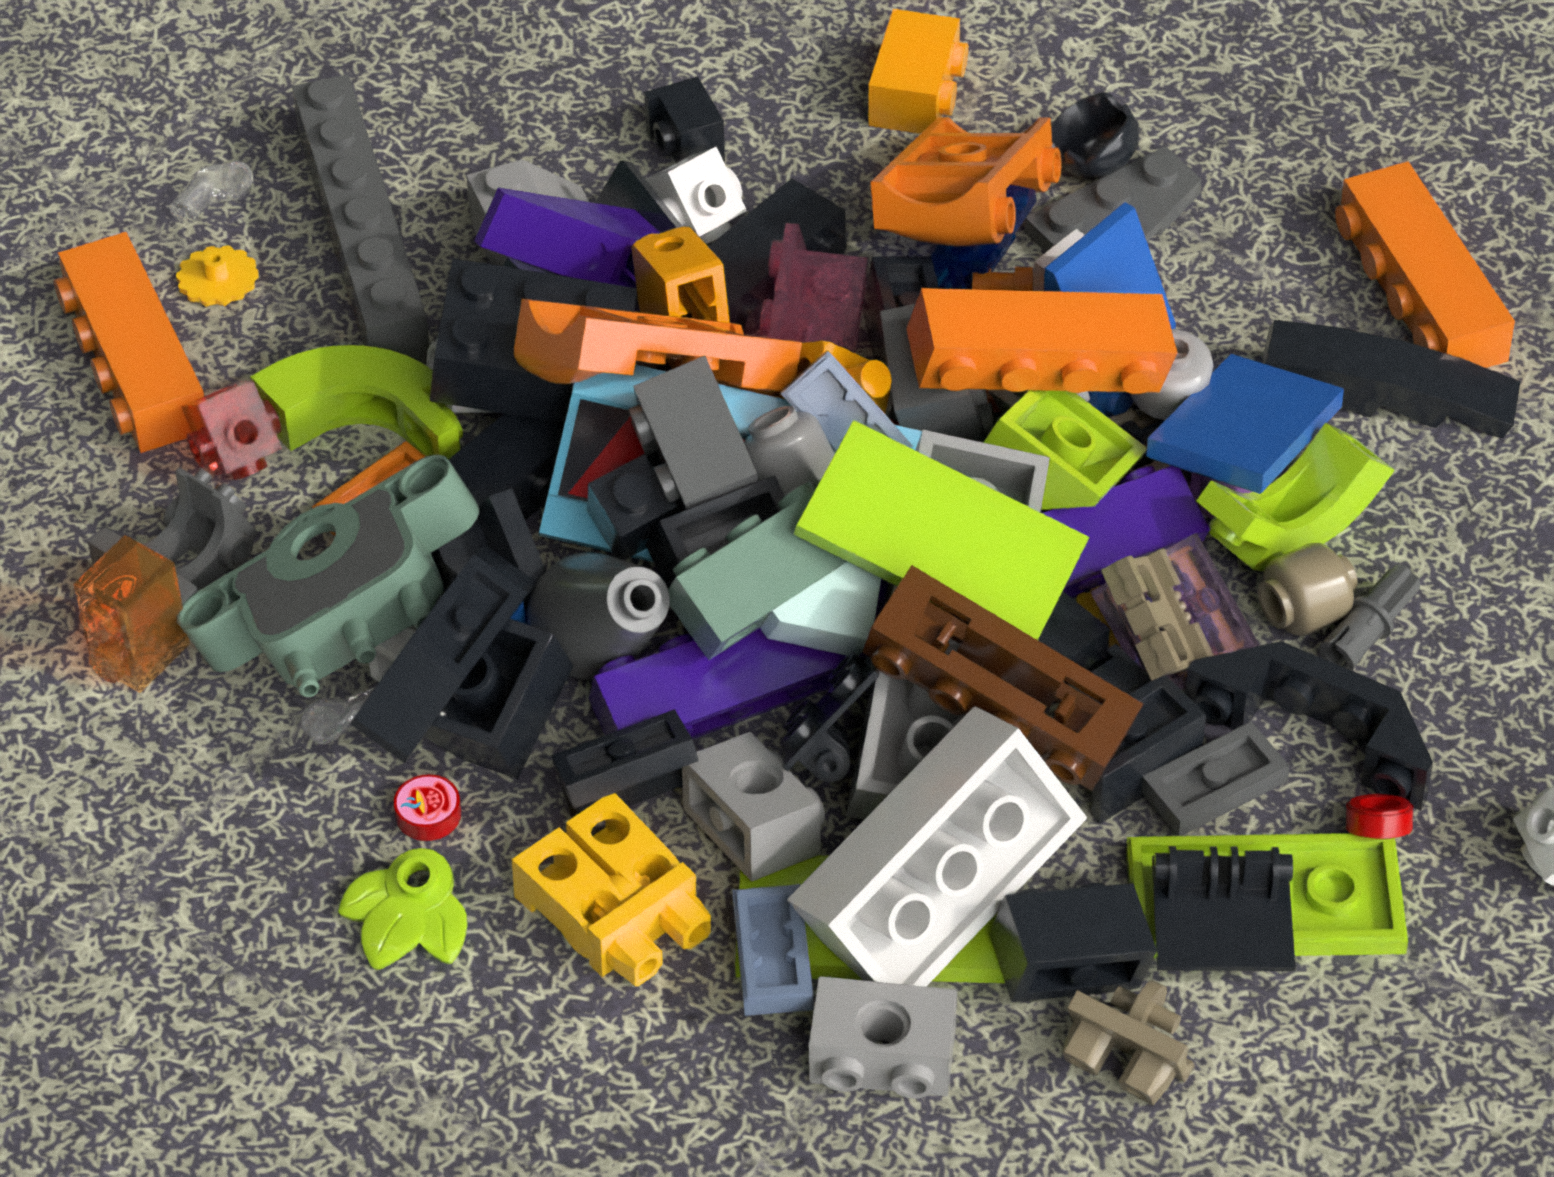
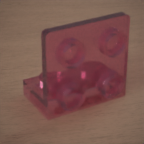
[760,223,869,353]

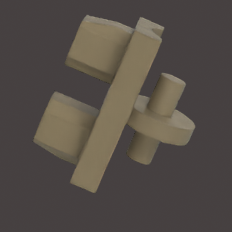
[1062,980,1195,1106]

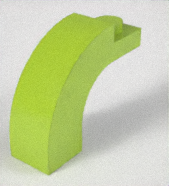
[250,345,463,459]
[1196,423,1395,571]

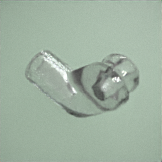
[169,161,254,225]
[300,687,375,744]

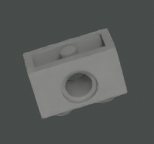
[682,732,825,881]
[809,976,957,1099]

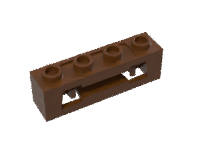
[862,565,1143,791]

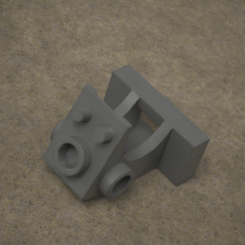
[88,467,258,641]

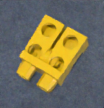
[512,793,711,987]

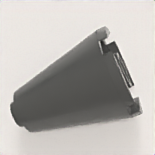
[527,552,670,681]

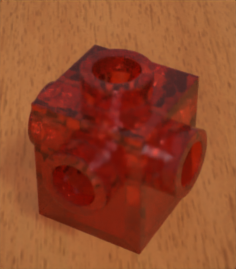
[181,380,282,480]

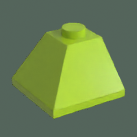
[983,390,1147,510]

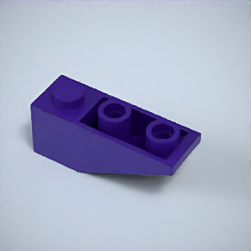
[474,187,661,295]

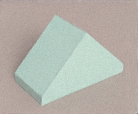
[760,561,881,656]

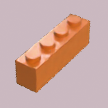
[1335,161,1515,368]
[54,232,210,453]
[906,288,1178,394]

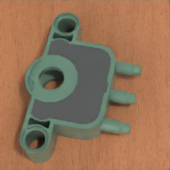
[177,455,479,698]

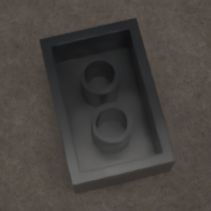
[429,258,637,423]

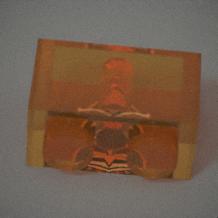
[73,535,190,693]

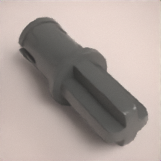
[1319,564,1420,671]

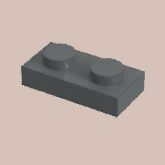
[1141,721,1290,836]

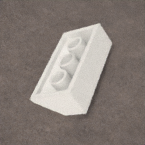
[787,706,1087,986]

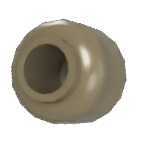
[1257,543,1358,636]

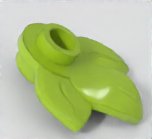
[338,848,468,970]

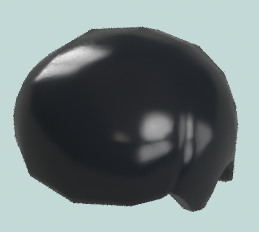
[1051,92,1139,179]

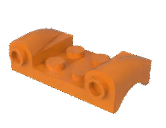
[871,117,1061,247]
[514,299,802,396]

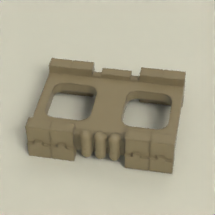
[1101,548,1214,681]

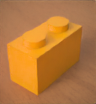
[868,9,969,134]

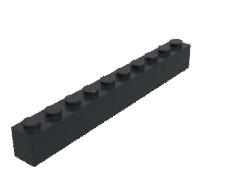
[431,178,847,588]

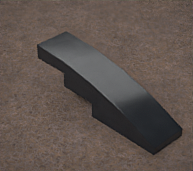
[1262,320,1521,438]

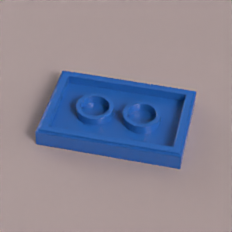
[1146,354,1344,494]

